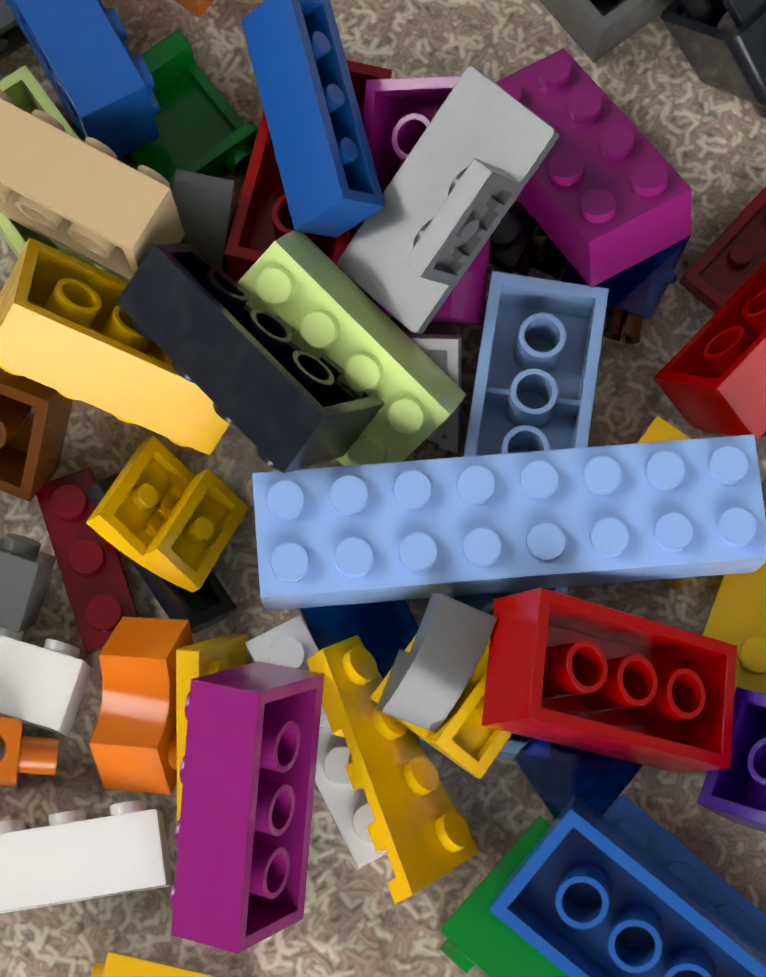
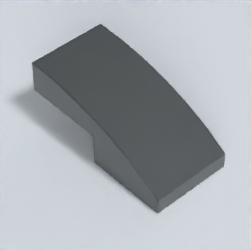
[376,593,497,733]

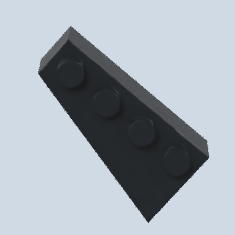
[116,243,385,474]

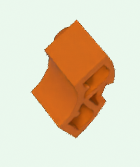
[89,616,194,795]

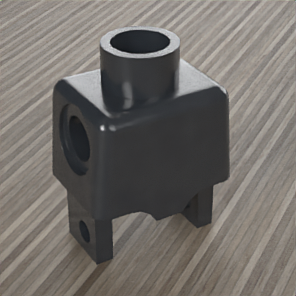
[661,0,766,118]

